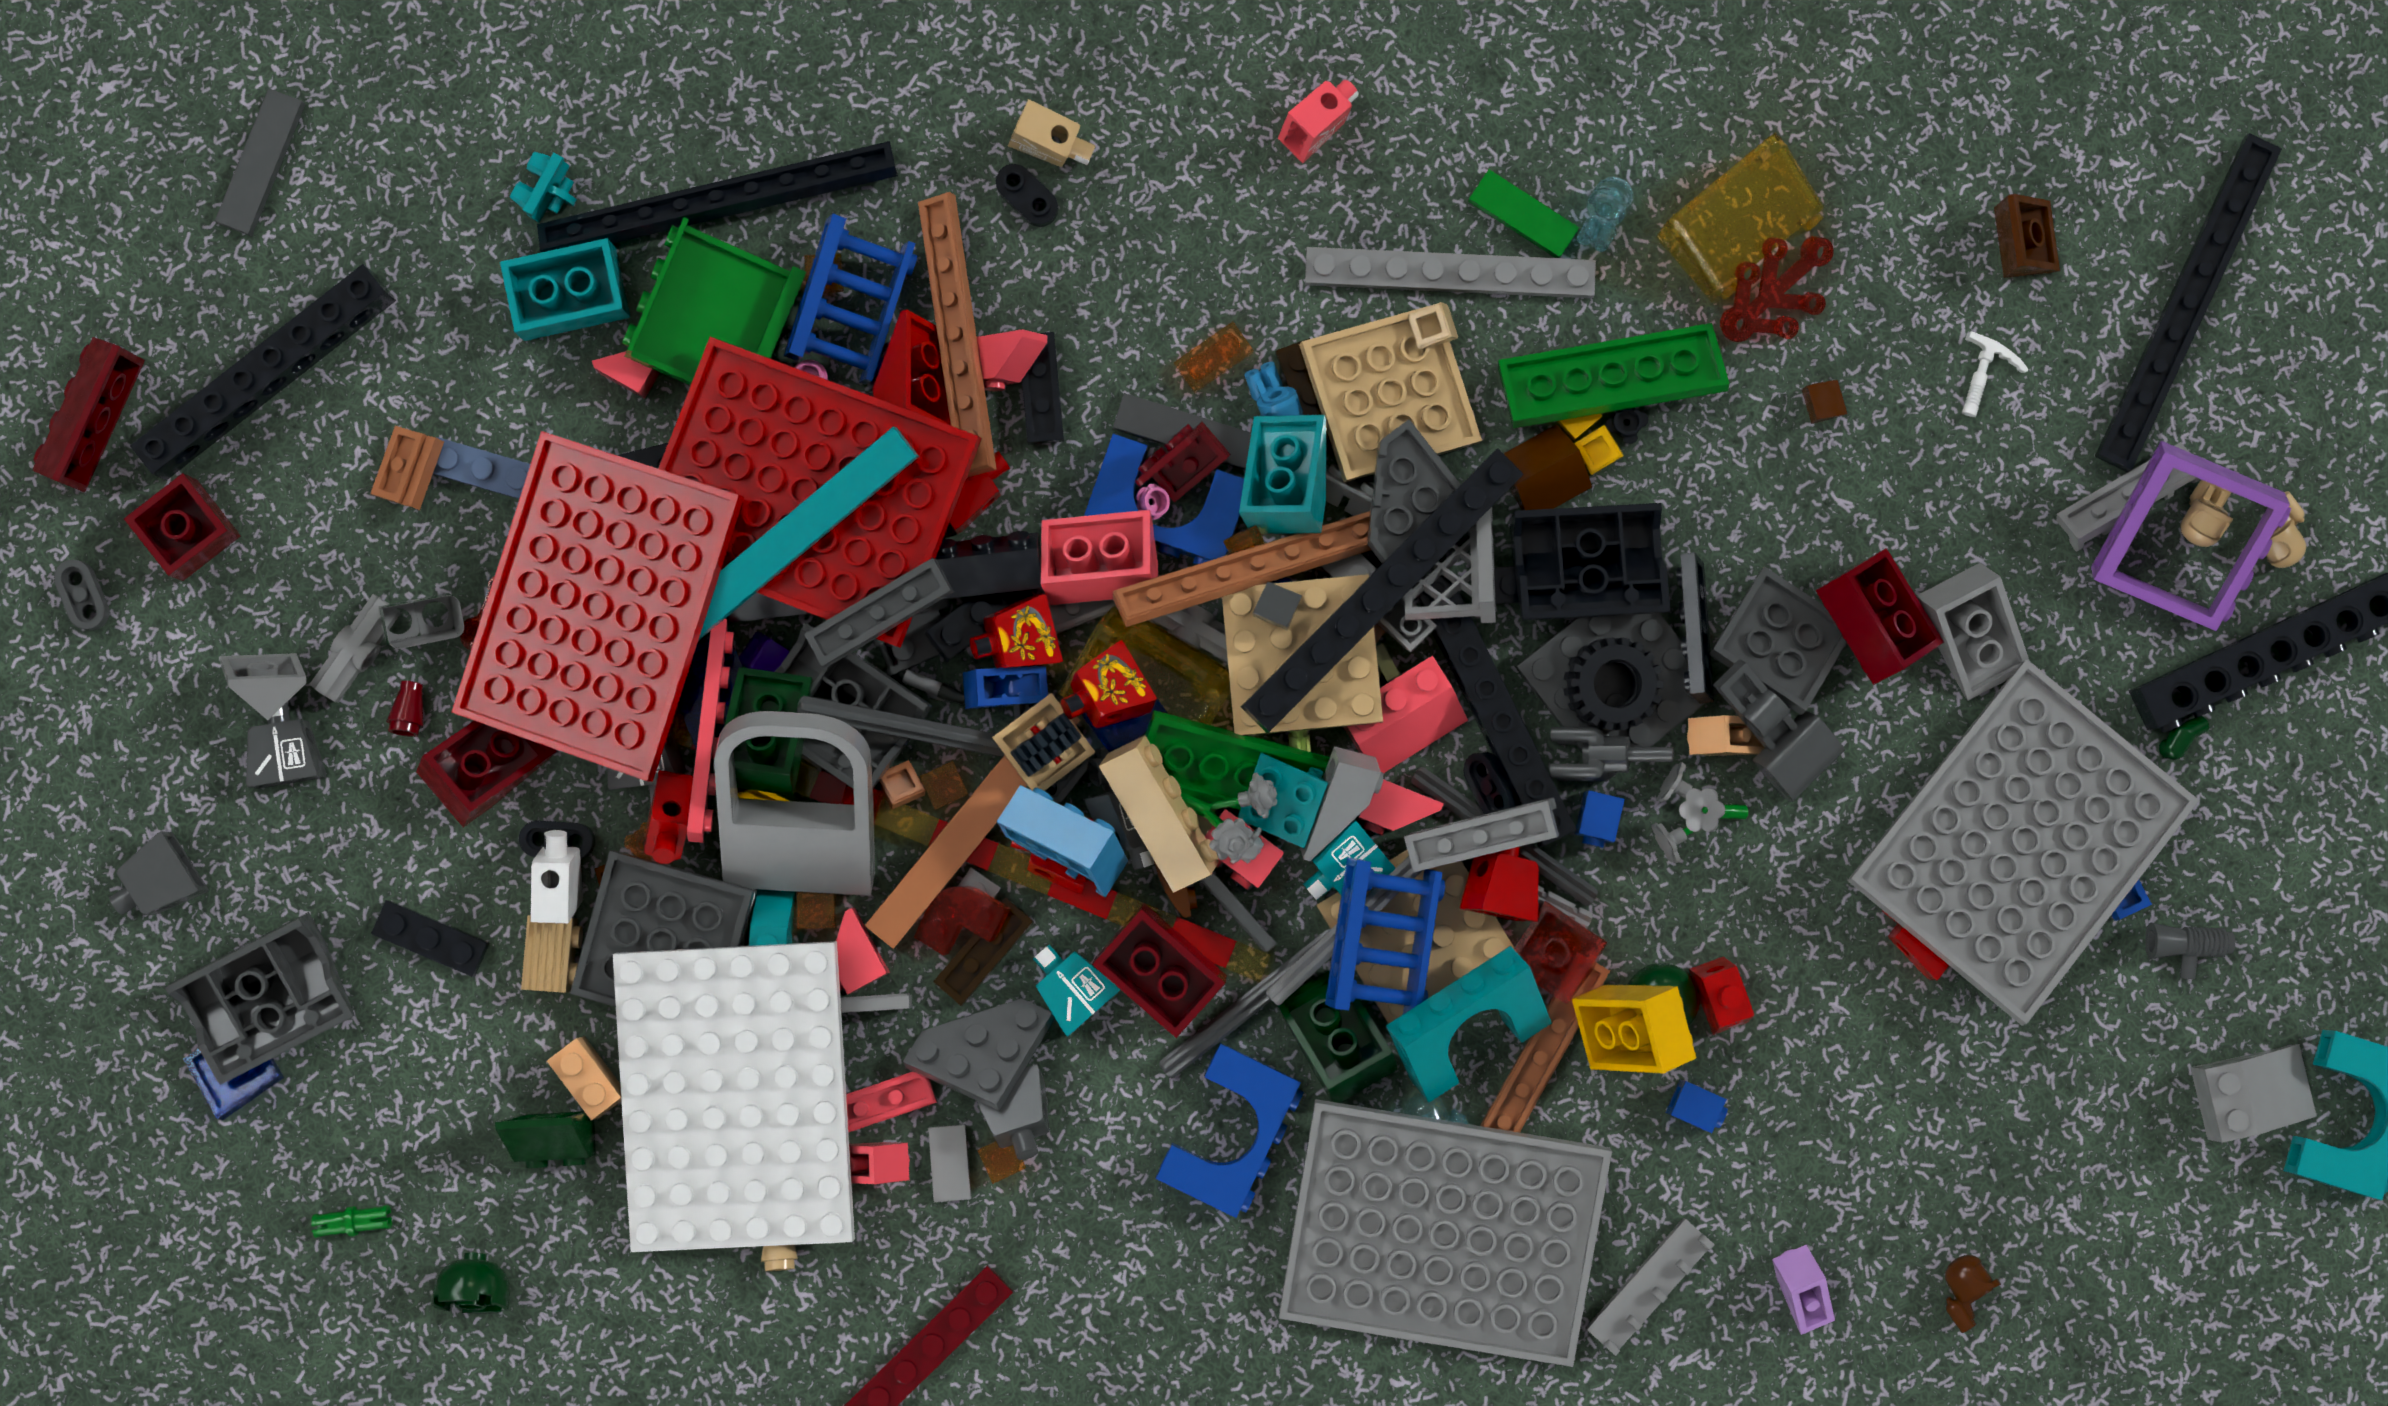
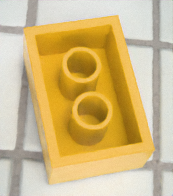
[1572,985,1696,1074]

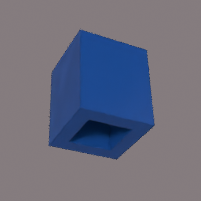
[1574,790,1625,848]
[1665,1079,1728,1133]

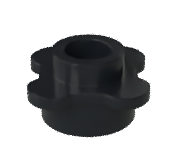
[1605,408,1648,444]

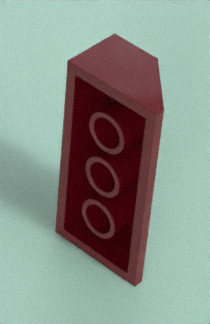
[32,337,145,492]

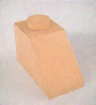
[1687,715,1765,756]

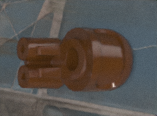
[1945,1255,2001,1334]

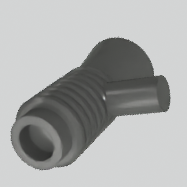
[2146,922,2235,979]

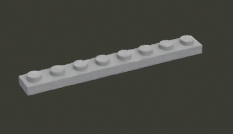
[1305,247,1596,298]

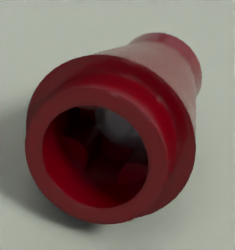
[386,681,423,737]

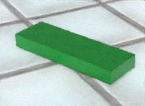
[1468,169,1580,258]

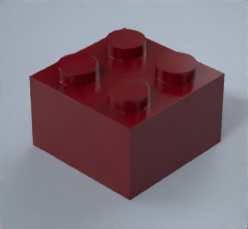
[124,473,241,581]

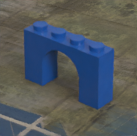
[1084,434,1244,565]
[1156,1043,1304,1218]

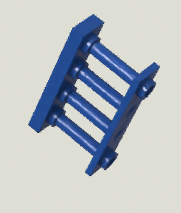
[783,214,917,384]
[1325,857,1445,1014]

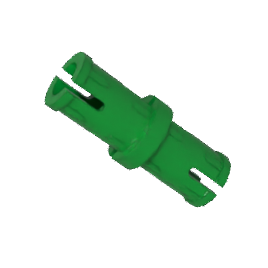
[311,1205,392,1238]

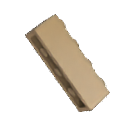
[1099,735,1219,893]

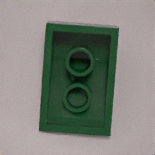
[724,667,812,796]
[1276,971,1398,1103]
[495,1111,596,1168]

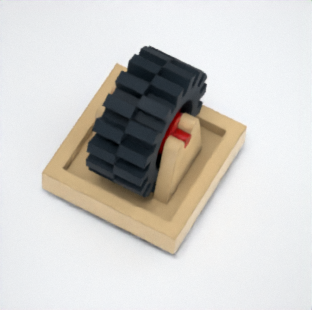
[992,693,1095,791]

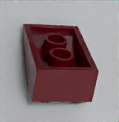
[416,721,557,827]

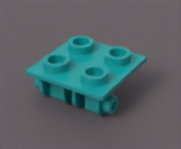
[1238,753,1329,848]

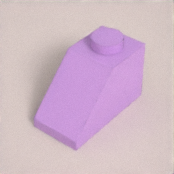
[1772,1245,1835,1335]

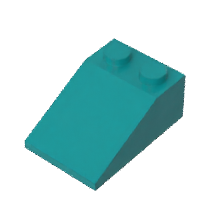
[1239,415,1326,534]

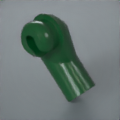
[2159,716,2209,760]

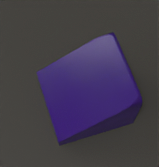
[738,631,789,672]

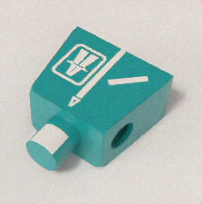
[1303,819,1396,900]
[1033,944,1120,1037]

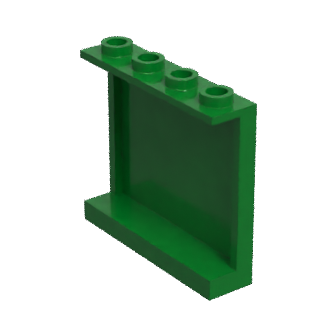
[622,217,806,385]

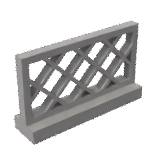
[1405,507,1496,623]

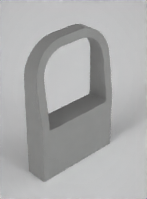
[714,711,875,896]

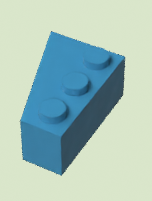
[997,785,1128,897]

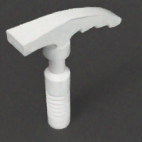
[1962,331,2028,417]

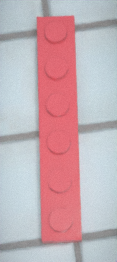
[687,619,734,843]

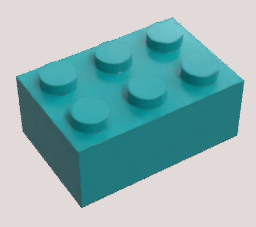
[500,238,631,341]

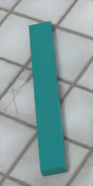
[698,427,920,641]

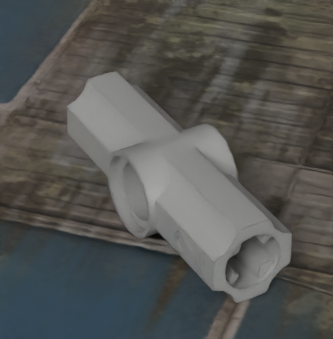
[309,594,402,703]
[1151,605,1228,664]

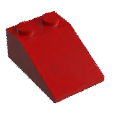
[873,309,951,426]

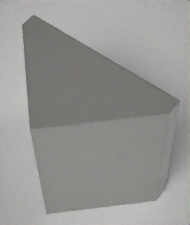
[220,653,306,720]

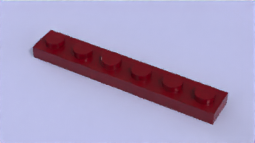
[844,1265,1014,1406]

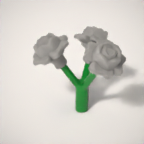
[1181,773,1277,864]

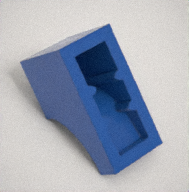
[963,666,1048,709]

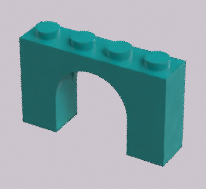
[1386,946,1552,1103]
[2283,1030,2388,1200]

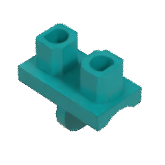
[510,152,577,223]

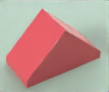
[592,351,660,399]

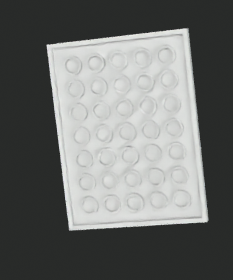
[613,941,855,1252]

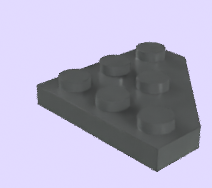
[1367,419,1461,563]
[903,998,1055,1111]

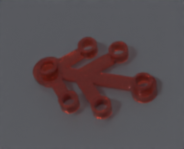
[1720,236,1834,342]

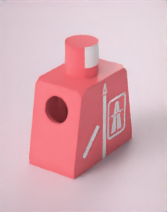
[1278,80,1359,163]

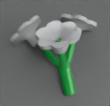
[1651,762,1748,863]

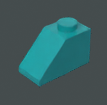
[749,889,795,946]

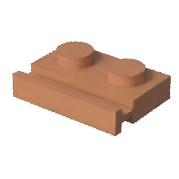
[370,426,444,510]

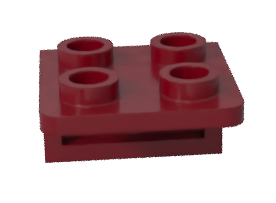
[1135,422,1231,503]

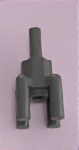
[1550,727,1674,781]

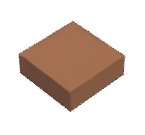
[877,760,926,810]

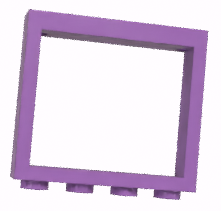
[2091,441,2291,631]

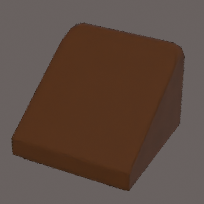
[1802,380,1847,424]

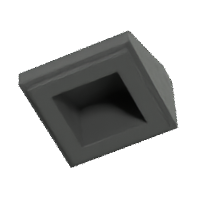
[1253,582,1302,630]

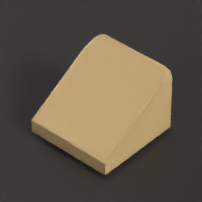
[1408,302,1458,349]

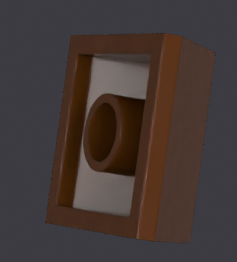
[1994,194,2060,278]
[1504,424,1592,510]

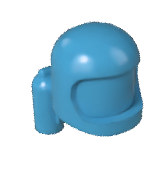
[1245,362,1303,416]

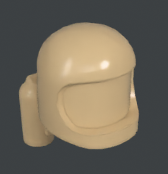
[2180,479,2233,547]
[2266,491,2306,568]

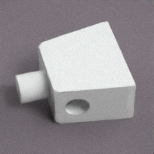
[531,830,583,924]

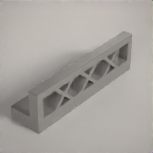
[1404,797,1559,872]

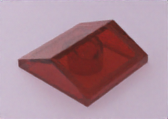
[1514,901,1608,1004]

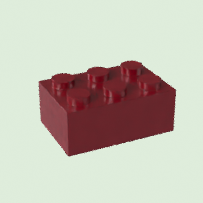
[1815,548,1944,685]
[1092,903,1227,1038]

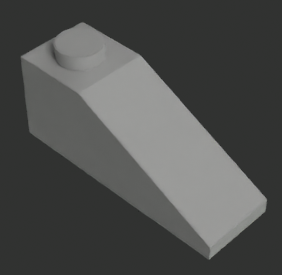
[1300,746,1383,861]

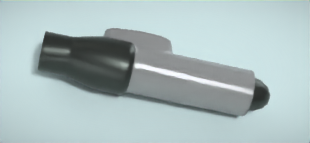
[898,669,965,705]

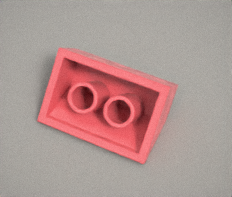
[1041,510,1158,605]
[1343,655,1468,773]

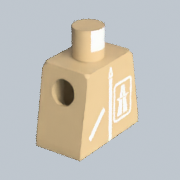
[1008,99,1095,167]

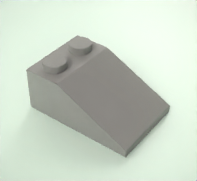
[1916,563,2030,701]
[2190,1044,2317,1143]

